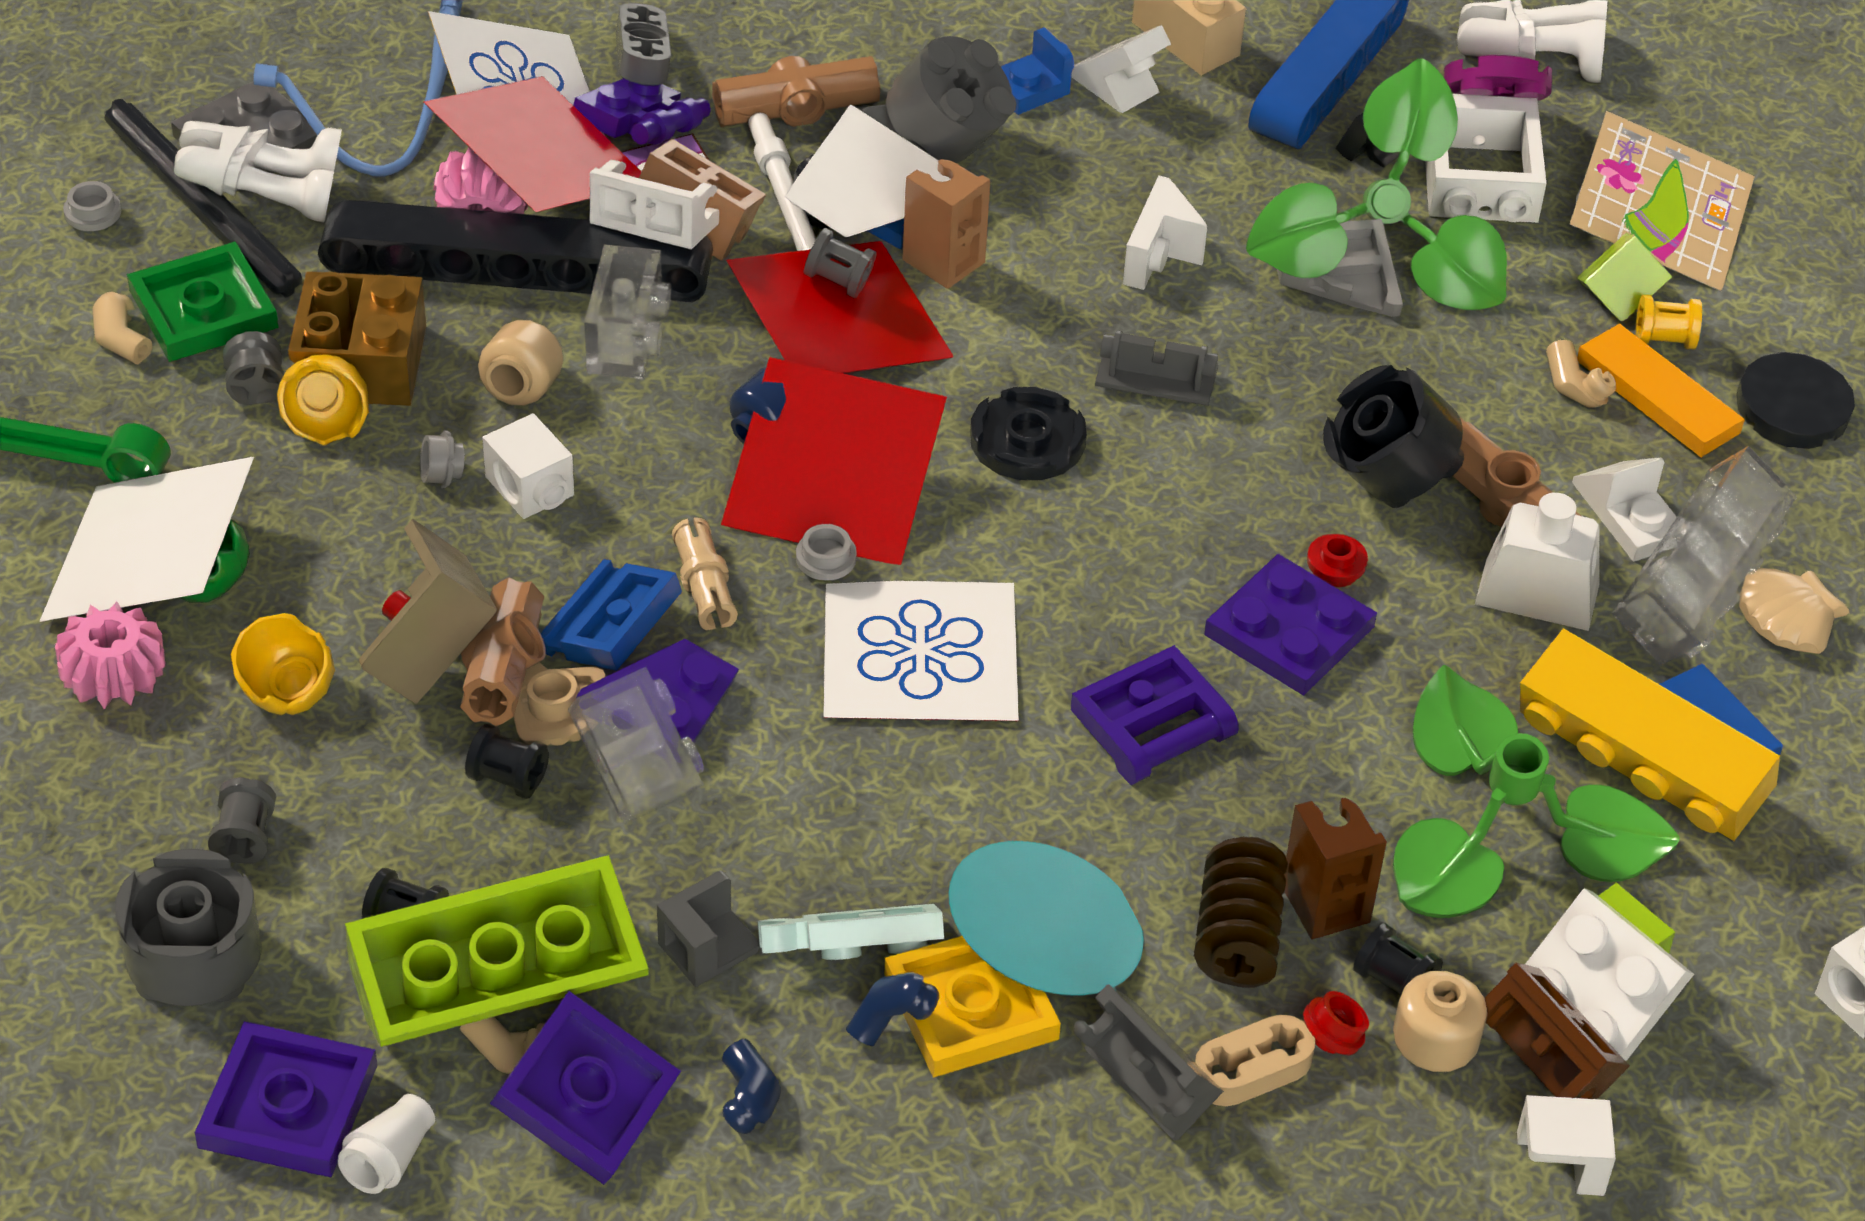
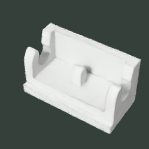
[590,160,719,249]

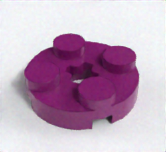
[1444,55,1552,101]

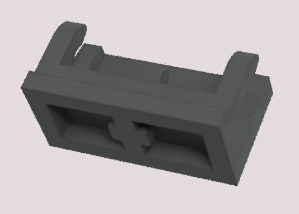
[1073,984,1224,1141]

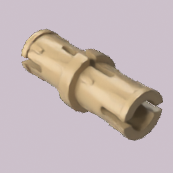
[672,517,738,630]

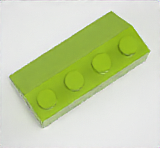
[345,855,649,1047]

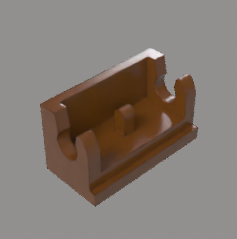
[1284,798,1387,940]
[1485,962,1630,1099]

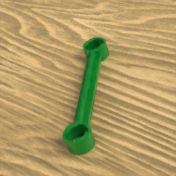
[0,417,171,483]

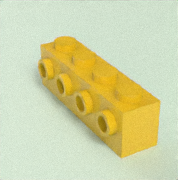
[1520,628,1780,841]

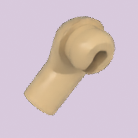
[92,291,153,365]
[1546,340,1616,408]
[460,1017,545,1074]

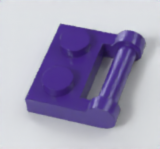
[1070,645,1239,785]

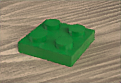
[127,241,279,362]

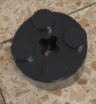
[1323,365,1464,508]

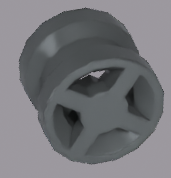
[223,331,284,405]

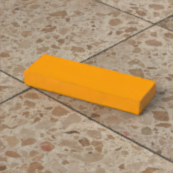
[1577,323,1745,457]

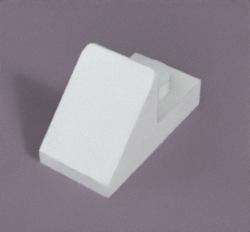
[1071,25,1171,113]
[1123,176,1207,290]
[1572,458,1688,562]

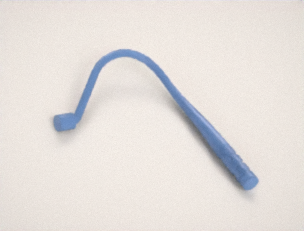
[254,0,463,177]

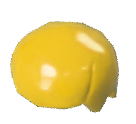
[277,354,369,446]
[231,613,335,716]

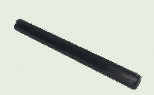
[104,99,302,297]

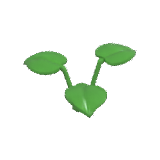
[1246,58,1507,310]
[1393,665,1680,918]

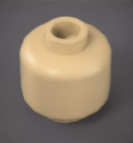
[478,320,564,406]
[1393,971,1487,1072]

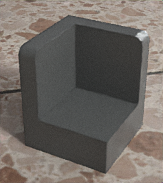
[657,870,759,988]

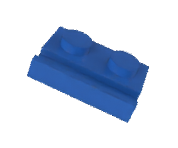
[540,559,682,671]

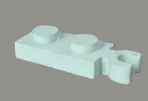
[757,904,944,960]

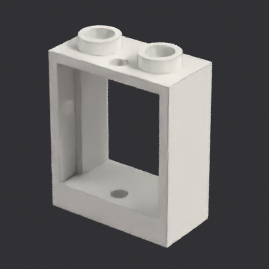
[1425,94,1546,223]

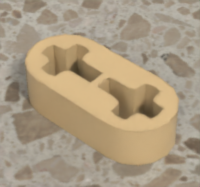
[1195,1015,1315,1106]

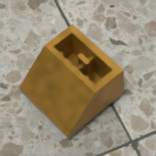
[288,271,426,406]

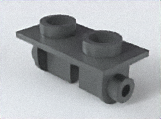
[1095,330,1219,406]

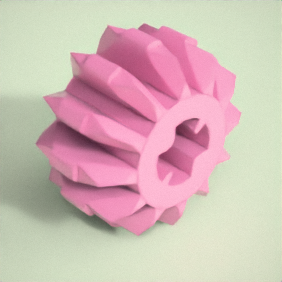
[433,147,528,214]
[55,601,166,709]

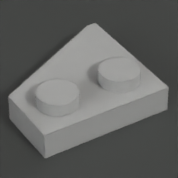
[1277,219,1403,317]

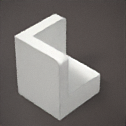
[1517,1095,1616,1196]

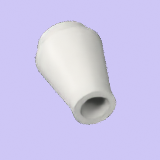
[338,1094,435,1194]

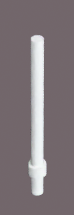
[748,113,816,251]

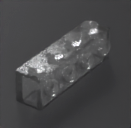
[1612,446,1797,666]

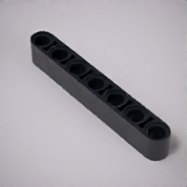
[318,200,713,302]

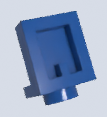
[1001,27,1074,115]

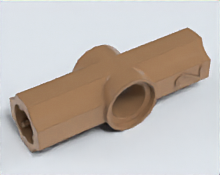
[712,56,880,127]
[1453,418,1581,527]
[460,577,546,726]

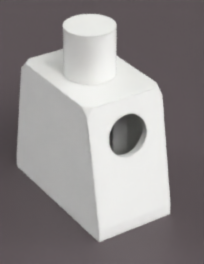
[1475,493,1599,631]

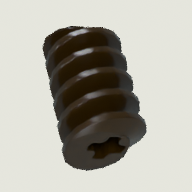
[1194,836,1288,988]

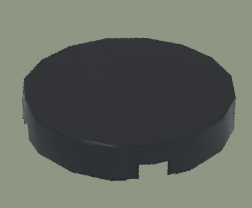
[1736,352,1855,449]
[970,387,1087,480]

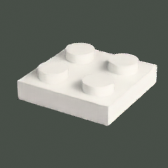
[1525,888,1694,1061]

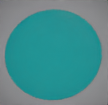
[948,841,1144,996]

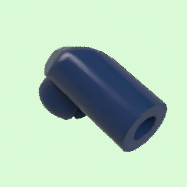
[846,972,940,1046]
[722,1039,781,1134]

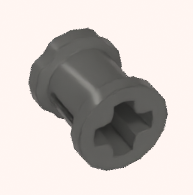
[803,228,877,298]
[208,777,276,864]

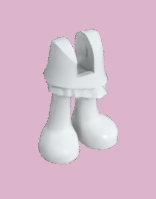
[1457,0,1608,83]
[174,121,342,222]

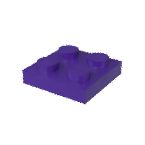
[1204,554,1377,696]
[490,991,681,1185]
[194,1021,378,1178]

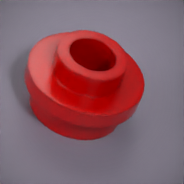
[1307,534,1368,587]
[1303,991,1369,1055]

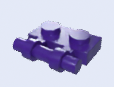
[573,78,711,145]

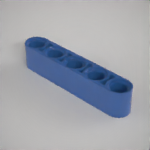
[1248,0,1409,149]

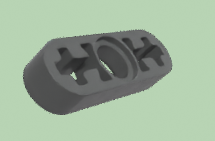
[616,3,671,85]

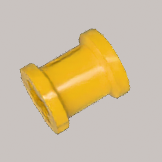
[1635,295,1702,350]

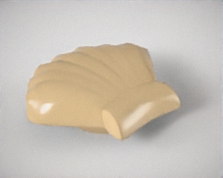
[1739,568,1850,654]
[514,662,606,746]

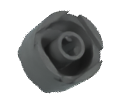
[886,36,1017,163]
[115,849,262,1006]

